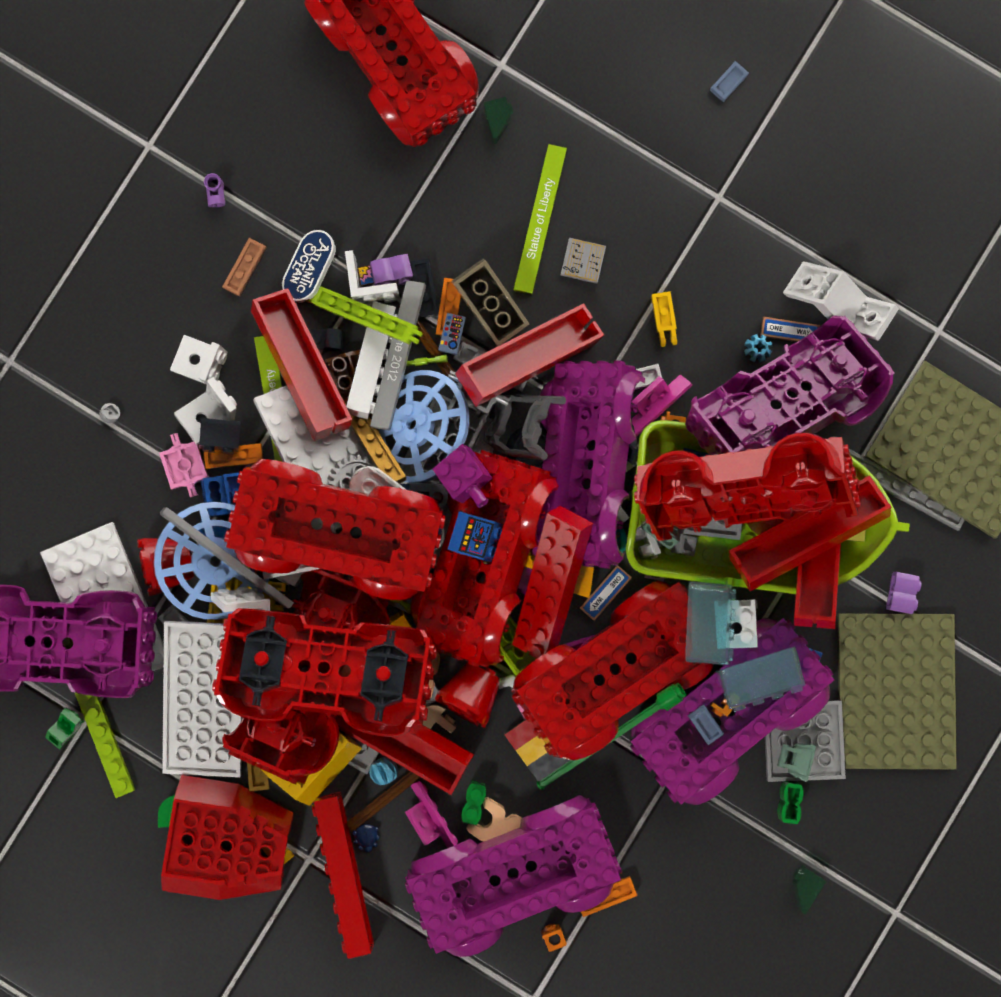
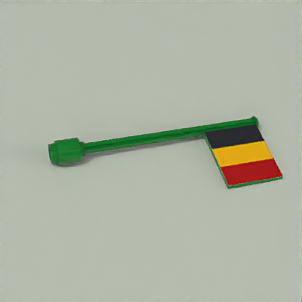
[505,683,686,790]

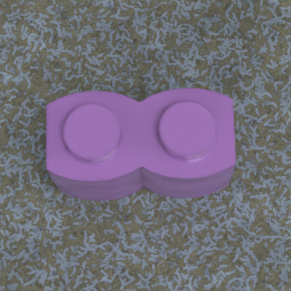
[370,254,413,286]
[886,572,921,614]

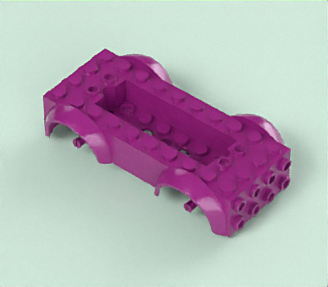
[685,316,894,455]
[531,360,645,569]
[0,585,157,698]
[629,618,834,805]
[405,795,622,957]

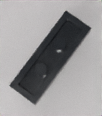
[410,258,439,319]

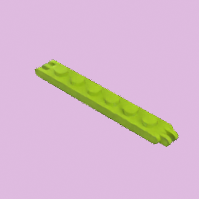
[305,286,423,345]

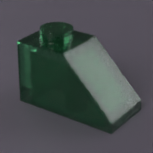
[484,97,513,144]
[792,865,827,915]

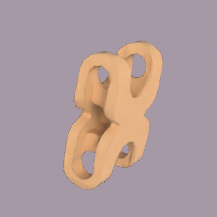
[466,797,522,842]

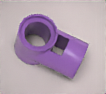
[204,173,225,207]

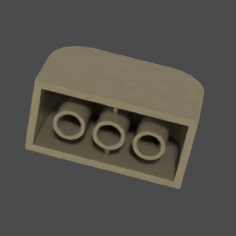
[451,259,529,346]

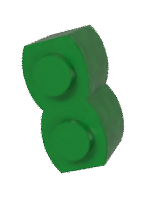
[462,781,486,825]
[777,781,803,824]

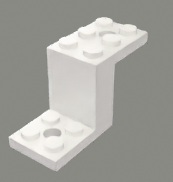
[783,261,899,341]

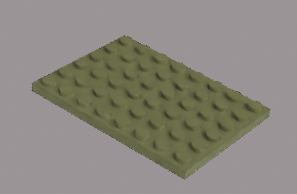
[864,361,1001,539]
[838,613,956,769]

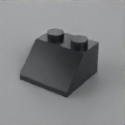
[199,418,241,454]

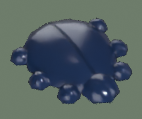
[352,824,380,852]

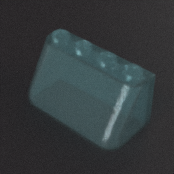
[686,581,736,665]
[716,647,805,712]

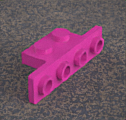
[631,375,692,436]
[405,781,458,848]

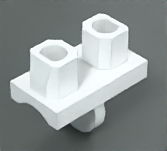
[635,521,664,559]

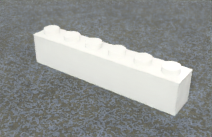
[346,301,398,419]

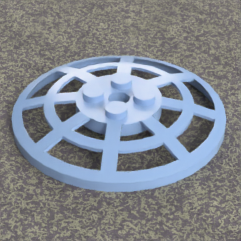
[379,370,469,483]
[154,502,269,620]

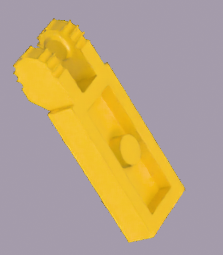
[651,291,677,347]

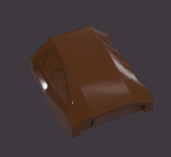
[324,349,361,395]

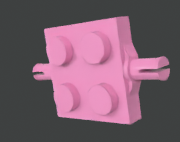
[159,433,209,497]

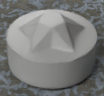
[99,403,120,423]

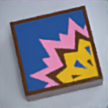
[357,265,374,287]

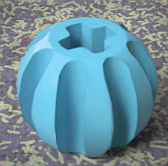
[744,334,772,362]
[369,757,398,785]

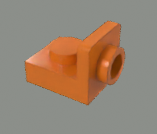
[710,692,740,717]

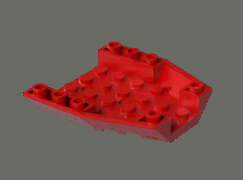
[161,775,294,900]

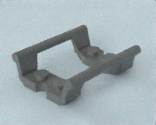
[484,394,566,460]

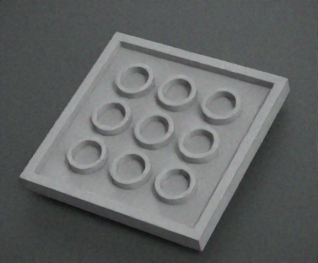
[765,700,846,782]

